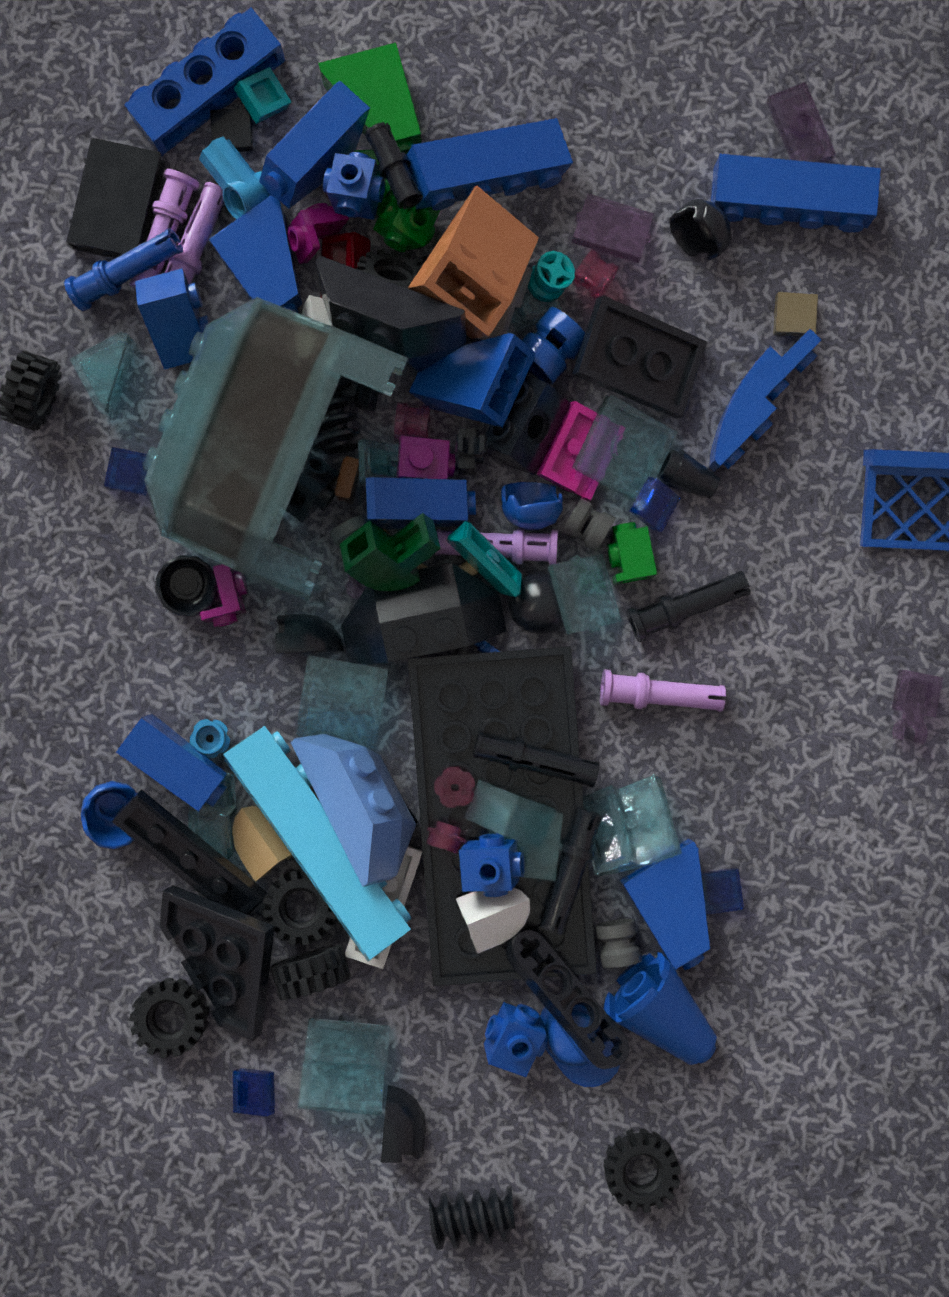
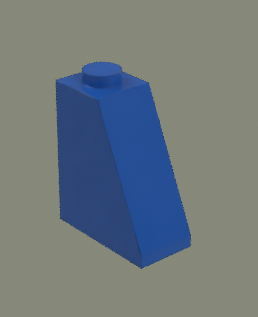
[259,81,370,209]
[209,196,303,327]
[409,333,536,428]
[366,477,476,530]
[116,714,227,812]
[620,839,710,970]

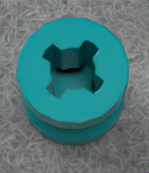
[528,251,575,302]

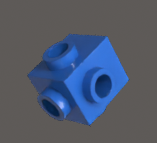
[323,152,386,220]
[459,834,525,897]
[484,1002,548,1077]

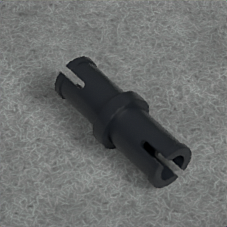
[365,122,423,209]

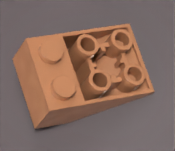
[408,186,539,339]

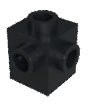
[270,450,339,523]

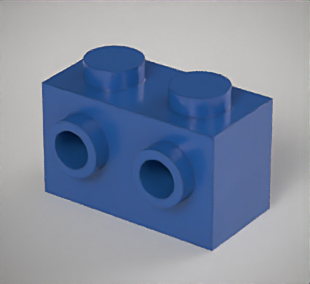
[135,268,215,370]

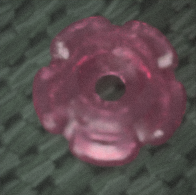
[434,767,475,808]
[426,821,466,854]

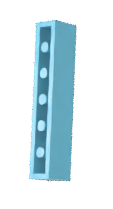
[223,726,412,961]

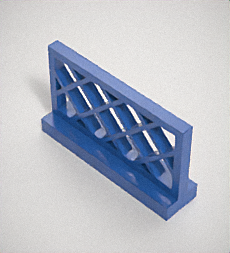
[860,449,949,551]

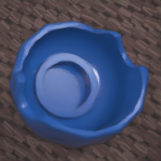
[501,482,563,530]
[81,781,137,849]

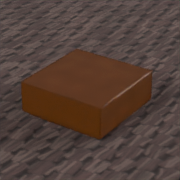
[334,456,363,504]

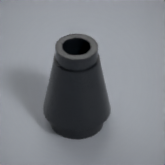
[657,449,720,499]

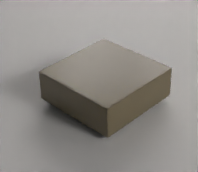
[773,292,818,337]

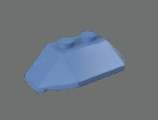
[290,734,416,887]

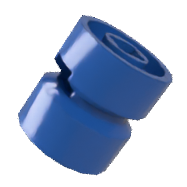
[522,307,585,385]

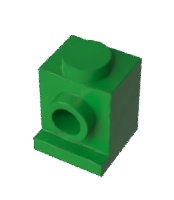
[607,522,657,586]

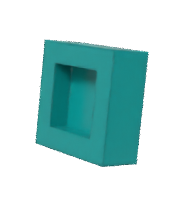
[234,67,292,124]

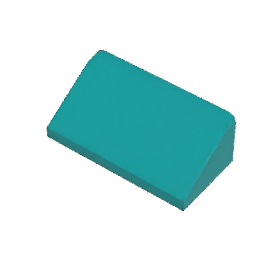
[446,521,522,597]

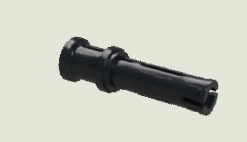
[626,571,751,643]

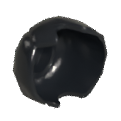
[669,199,732,261]
[155,555,218,617]
[508,573,573,633]

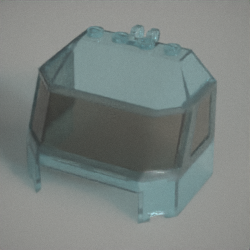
[143,297,408,601]

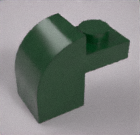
[340,513,441,591]

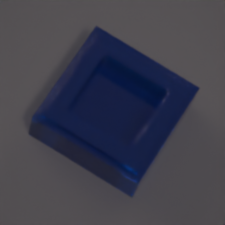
[104,447,154,496]
[629,477,681,533]
[701,868,744,915]
[233,1068,275,1117]

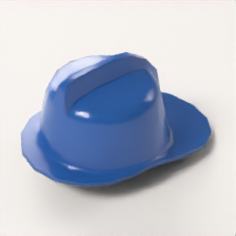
[540,1004,620,1087]

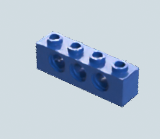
[124,7,286,156]

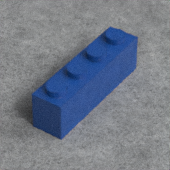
[407,118,573,210]
[711,154,881,232]

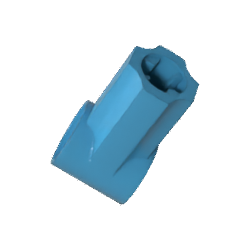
[199,136,271,219]

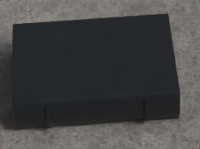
[66,138,166,259]

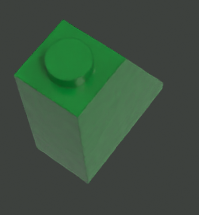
[318,42,422,154]

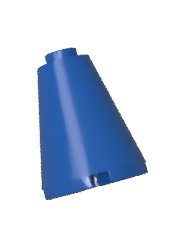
[603,952,717,1065]

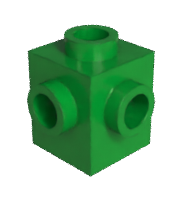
[373,190,440,252]

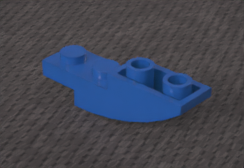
[708,329,822,472]

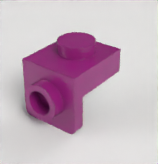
[287,203,349,264]
[397,436,455,479]
[200,563,248,628]

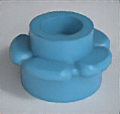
[190,719,230,759]

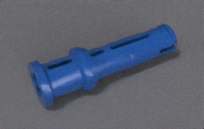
[64,228,183,311]

